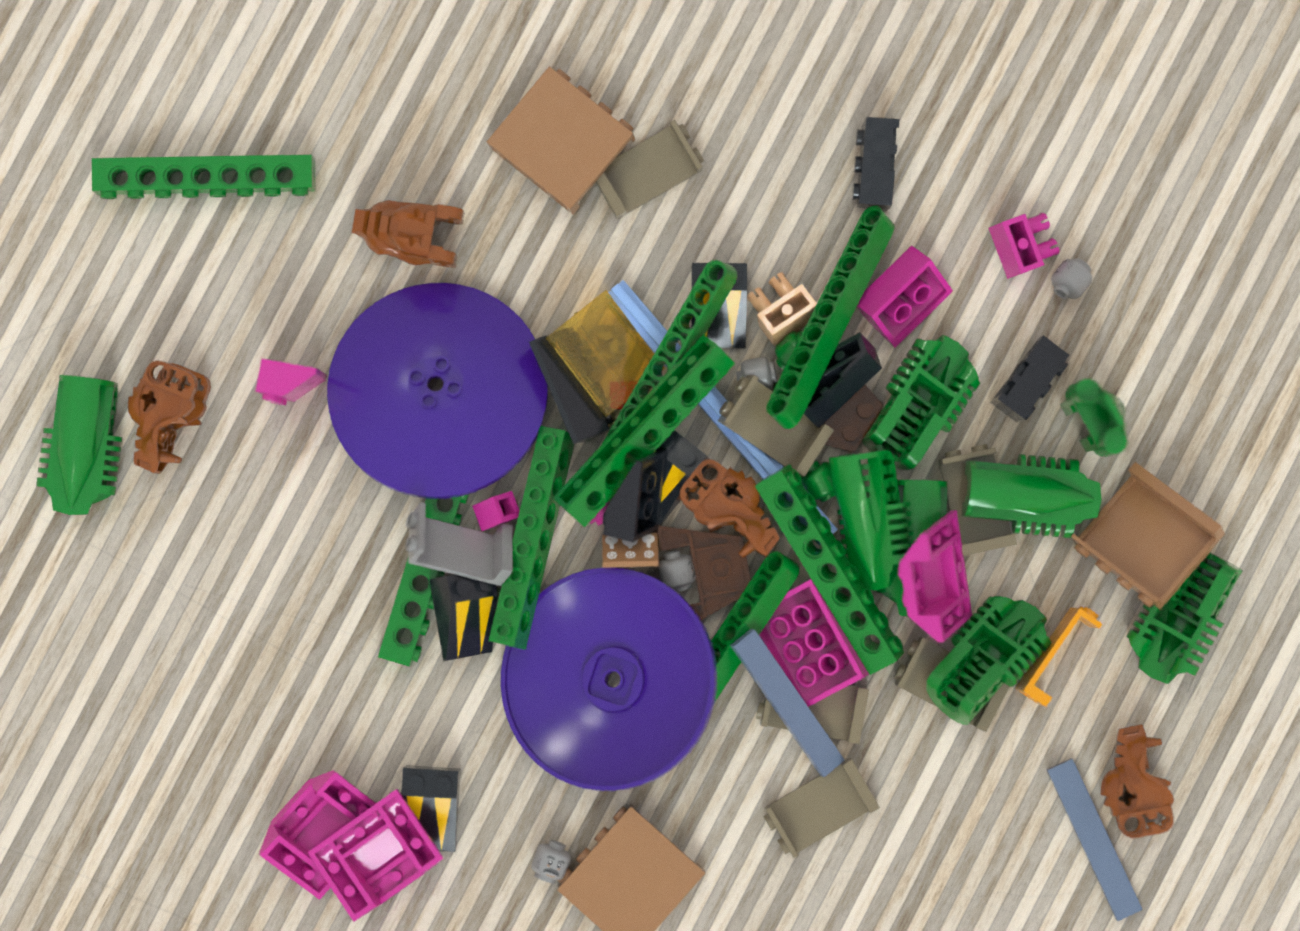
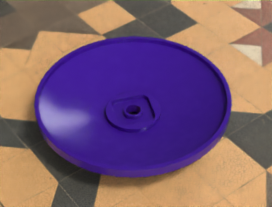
[327,283,548,499]
[501,567,717,791]

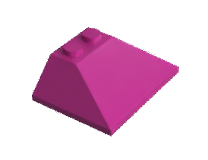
[898,510,972,642]
[259,770,376,900]
[307,789,444,922]

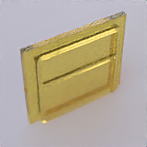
[546,290,665,417]

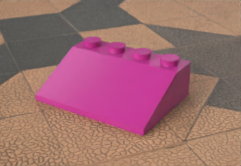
[759,579,869,707]

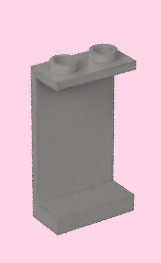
[406,502,512,586]

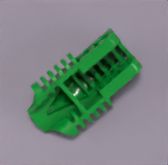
[862,335,980,470]
[36,375,123,515]
[1060,379,1128,457]
[829,450,912,591]
[962,454,1102,538]
[876,480,948,617]
[1126,552,1243,684]
[926,596,1051,725]

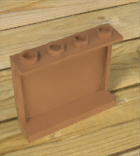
[486,66,636,215]
[1071,462,1225,610]
[557,804,705,931]

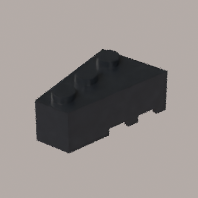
[852,117,900,209]
[804,332,882,428]
[990,335,1069,422]

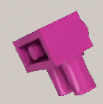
[989,213,1060,279]

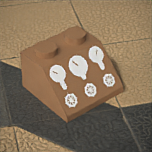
[602,533,659,568]

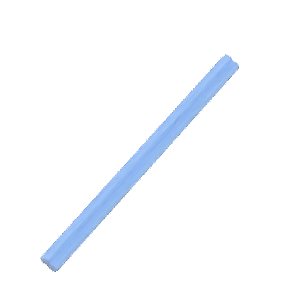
[605,280,838,545]

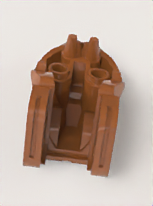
[352,200,465,268]
[128,360,211,474]
[680,459,780,558]
[1100,724,1174,838]

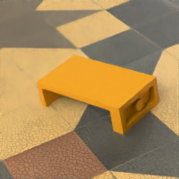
[1015,606,1102,707]

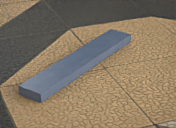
[730,629,845,777]
[1046,758,1143,921]

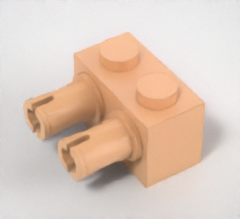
[747,272,817,347]

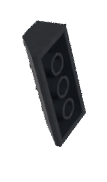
[529,329,615,444]

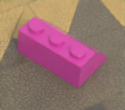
[857,245,953,348]
[255,358,327,406]

